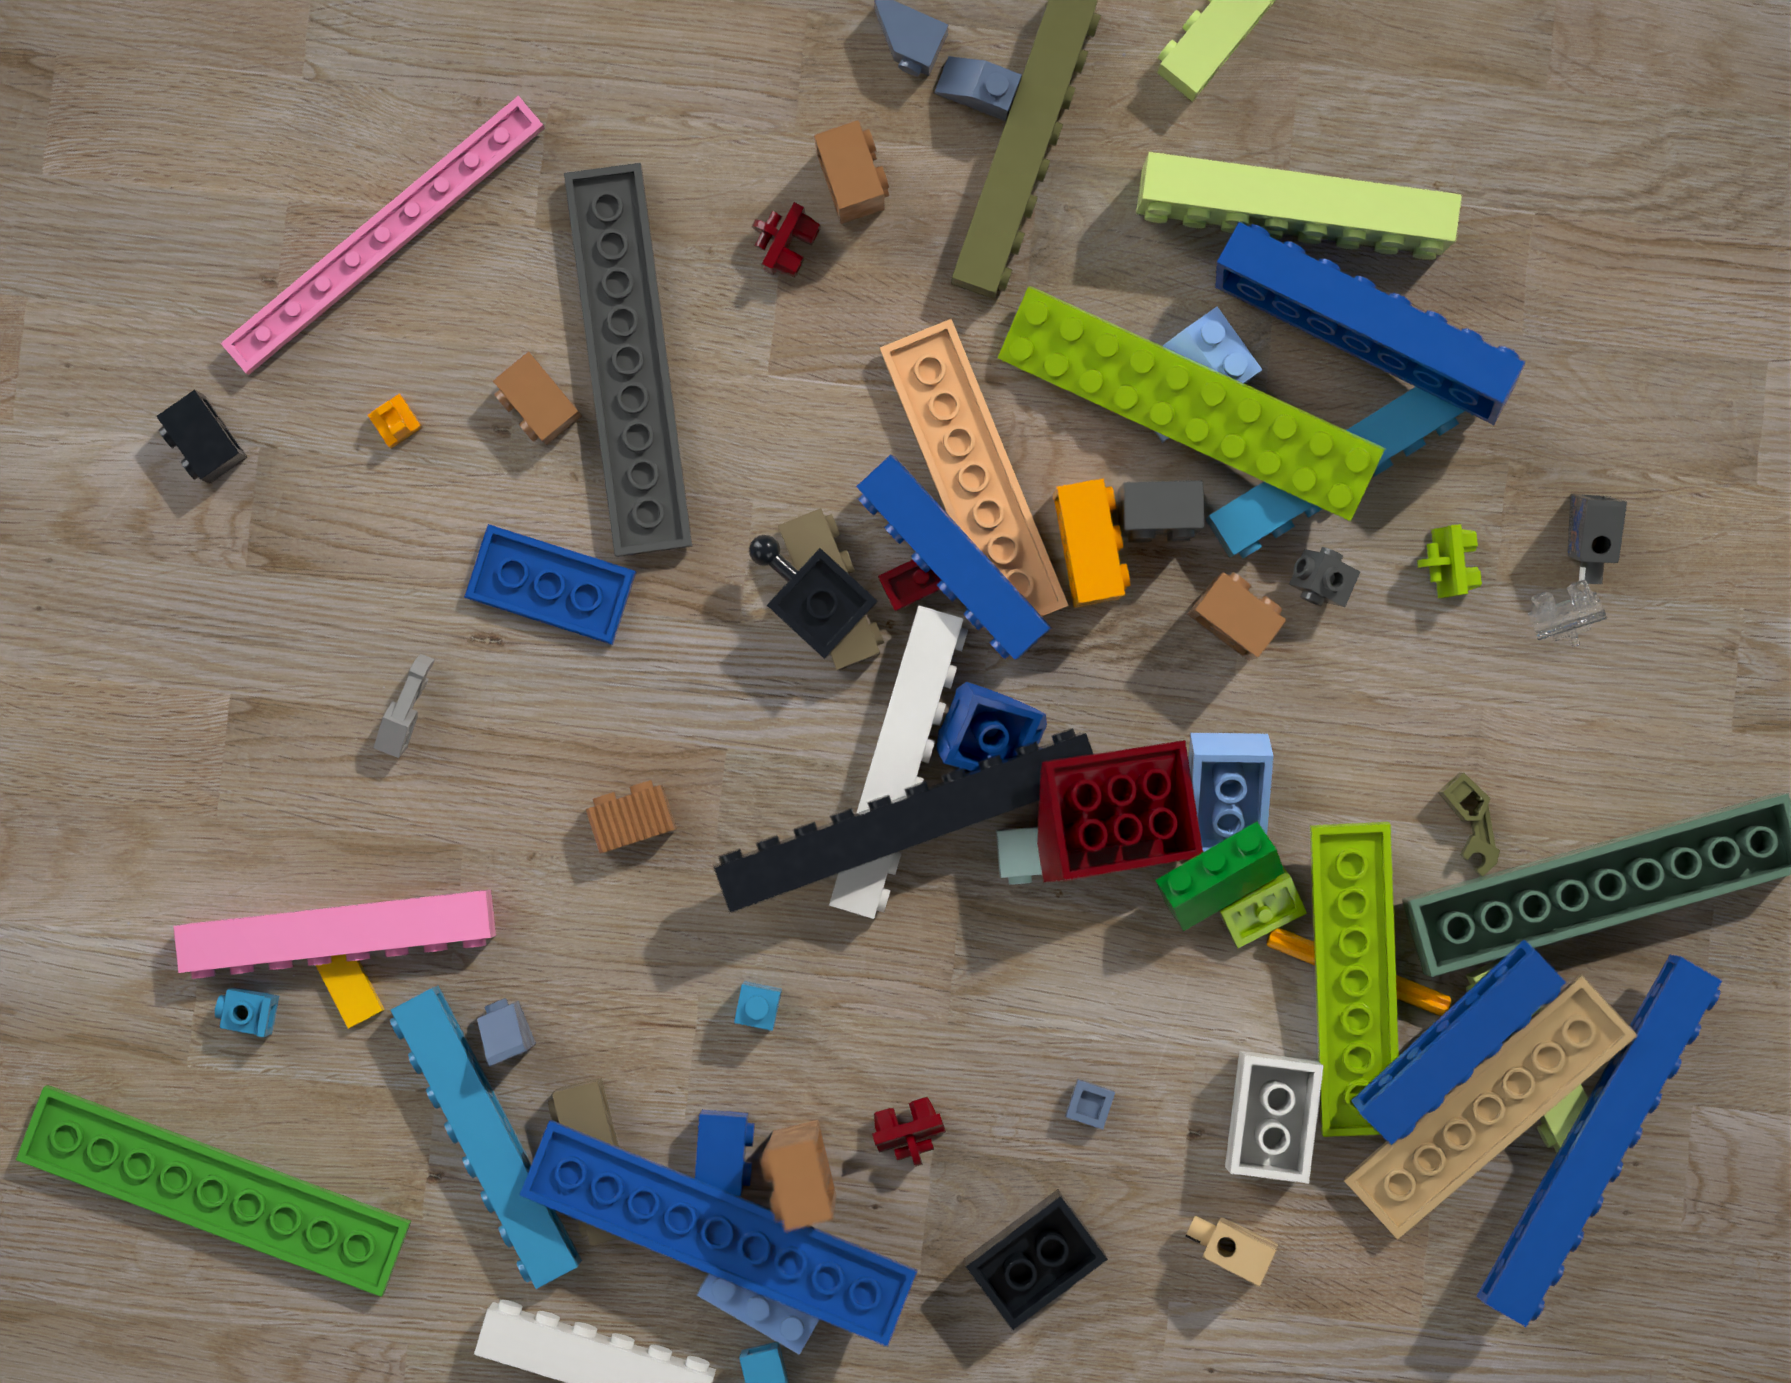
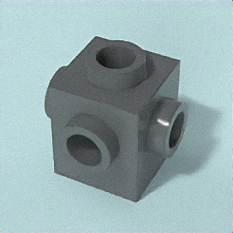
[1289,547,1360,607]

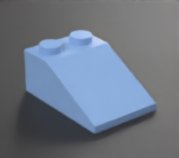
[1154,306,1262,443]
[1189,733,1273,852]

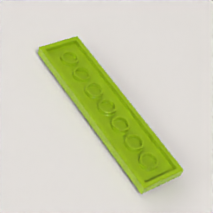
[1310,822,1399,1137]

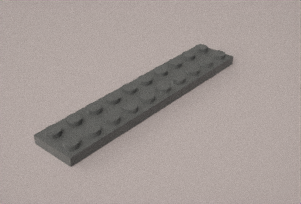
[564,163,693,557]

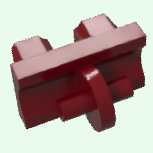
[751,202,821,277]
[872,1097,946,1167]

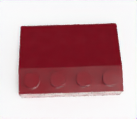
[1037,740,1203,882]

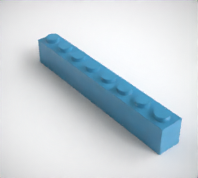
[1205,387,1473,559]
[390,985,582,1289]

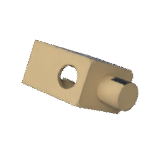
[1185,1215,1278,1287]

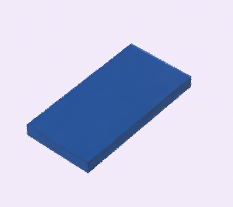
[464,524,636,645]

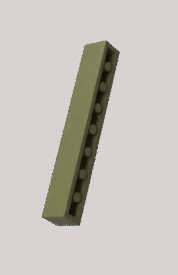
[951,0,1101,299]

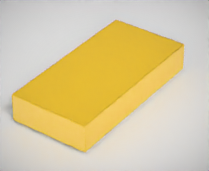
[315,954,385,1029]

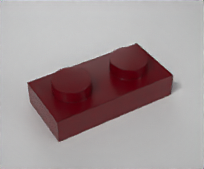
[878,559,941,612]

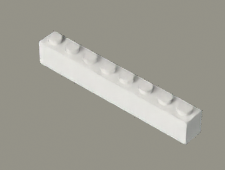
[829,605,968,919]

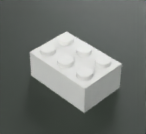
[1225,1051,1323,1183]

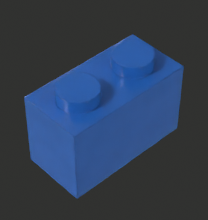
[695,1110,755,1196]

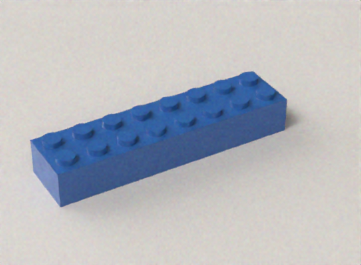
[1215,222,1525,425]

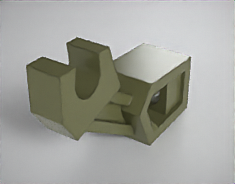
[1438,773,1500,877]

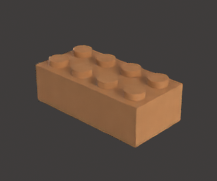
[761,1120,837,1231]

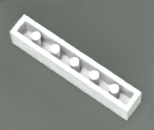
[474,1300,716,1383]

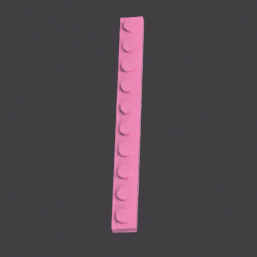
[221,95,545,375]

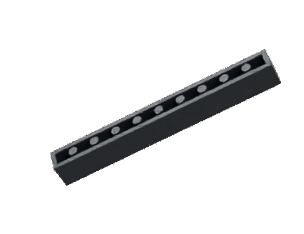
[713,728,1094,913]

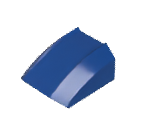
[937,682,1047,771]

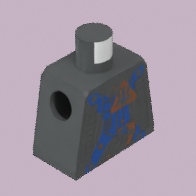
[1568,494,1627,584]

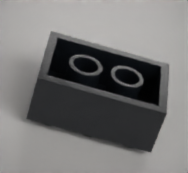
[964,1189,1108,1330]

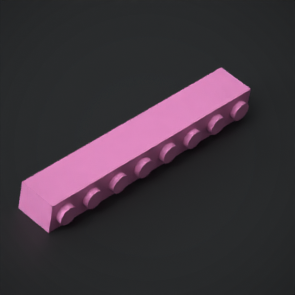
[174,889,496,979]

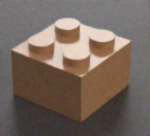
[814,120,889,224]
[1187,572,1287,661]

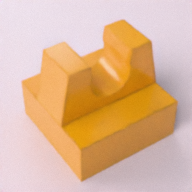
[367,393,423,448]

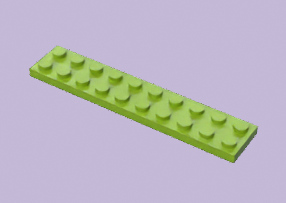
[997,286,1386,522]

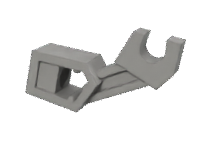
[373,654,435,758]

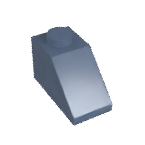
[874,0,948,76]
[934,56,1022,121]
[477,998,536,1066]

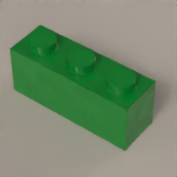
[1155,822,1285,931]

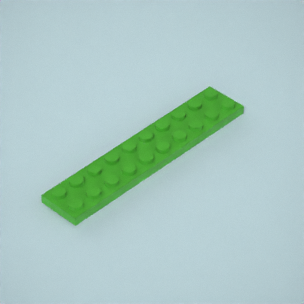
[16,1085,411,1297]

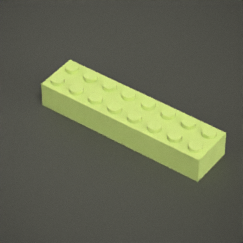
[1136,152,1462,260]

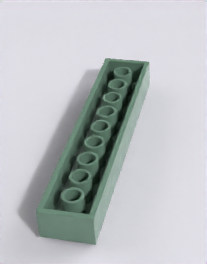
[1402,793,1791,977]

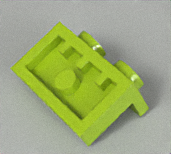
[1219,867,1307,948]

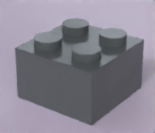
[1118,480,1204,543]

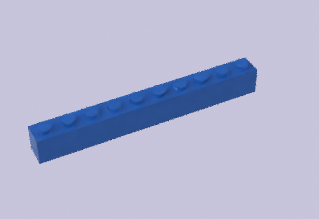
[1476,954,1722,1327]

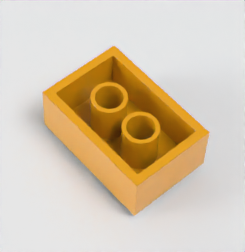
[1053,478,1130,608]

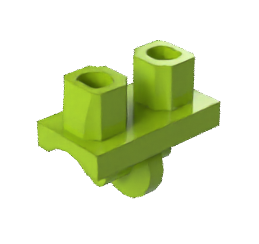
[1417,524,1482,598]

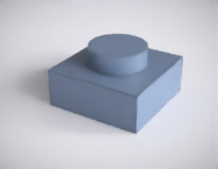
[1065,1078,1115,1129]

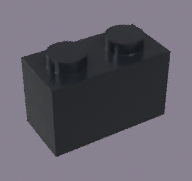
[156,389,248,484]

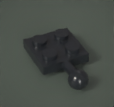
[749,535,878,659]

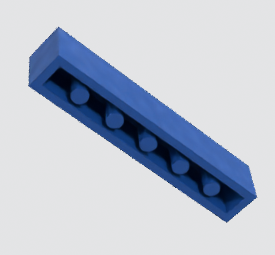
[856,454,1052,660]
[1351,940,1567,1145]

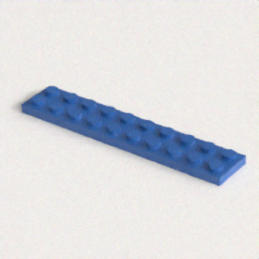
[520,1120,917,1347]

